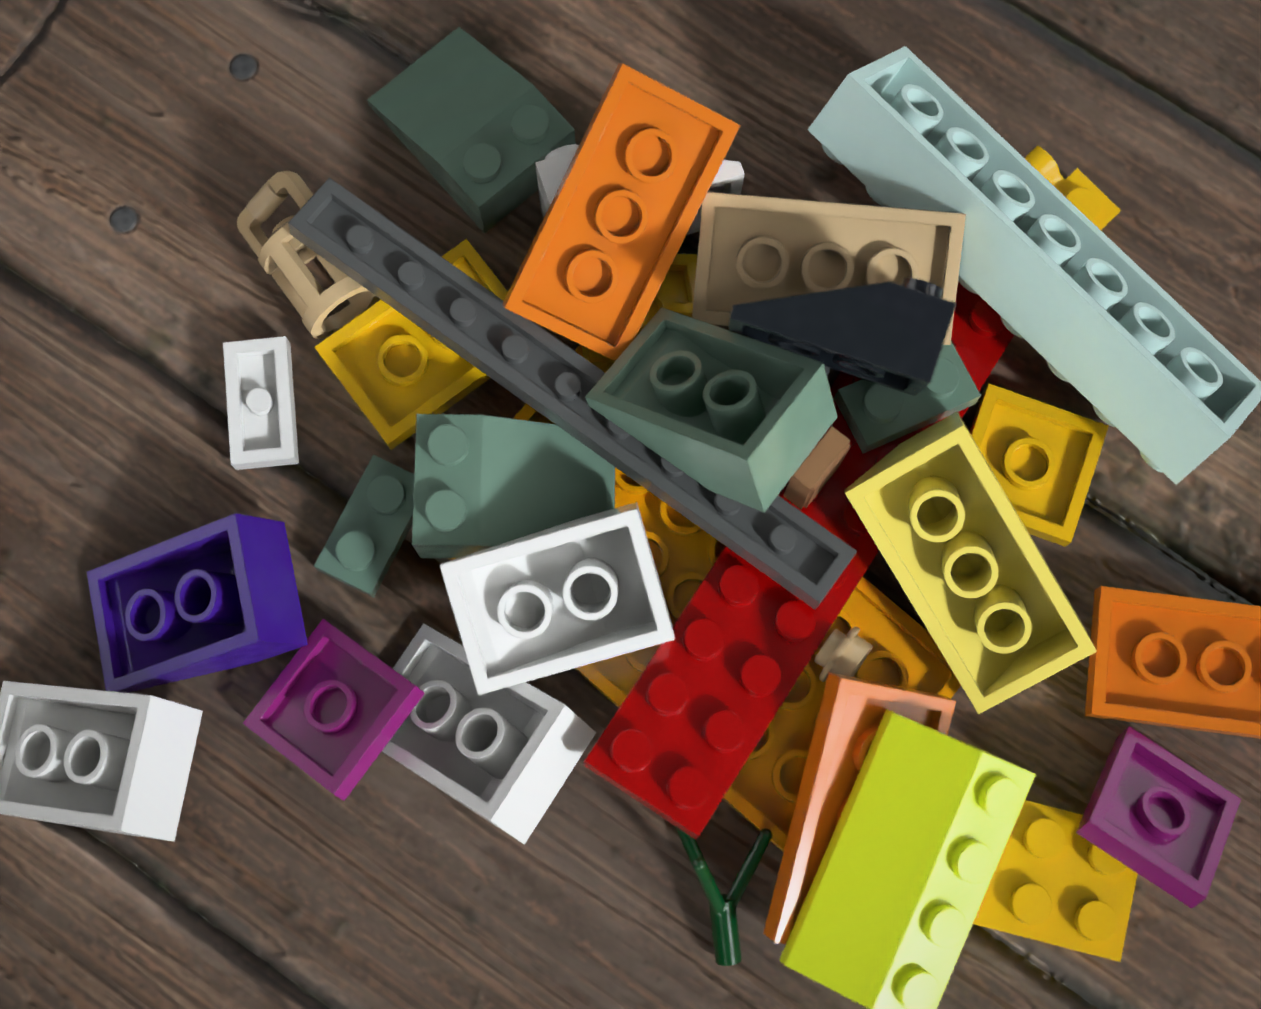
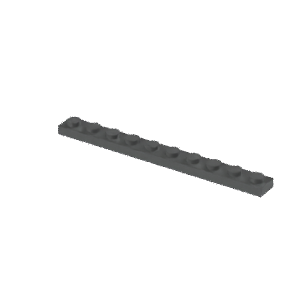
[288,178,857,610]

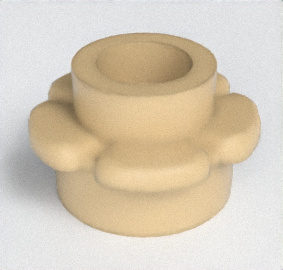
[814,627,873,682]

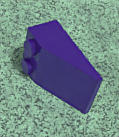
[87,513,308,693]

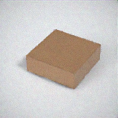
[783,427,851,509]

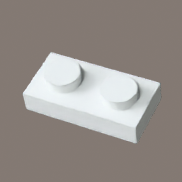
[223,336,299,470]

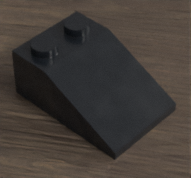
[729,277,957,396]

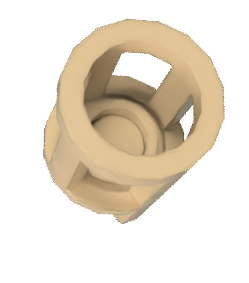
[237,170,380,339]

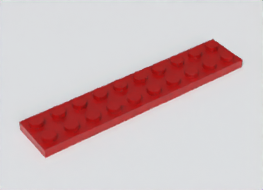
[583,281,1014,839]

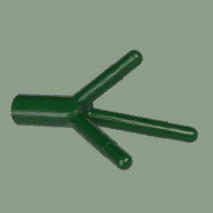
[674,825,772,966]

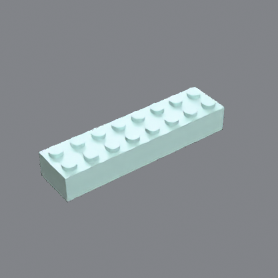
[808,46,1261,485]

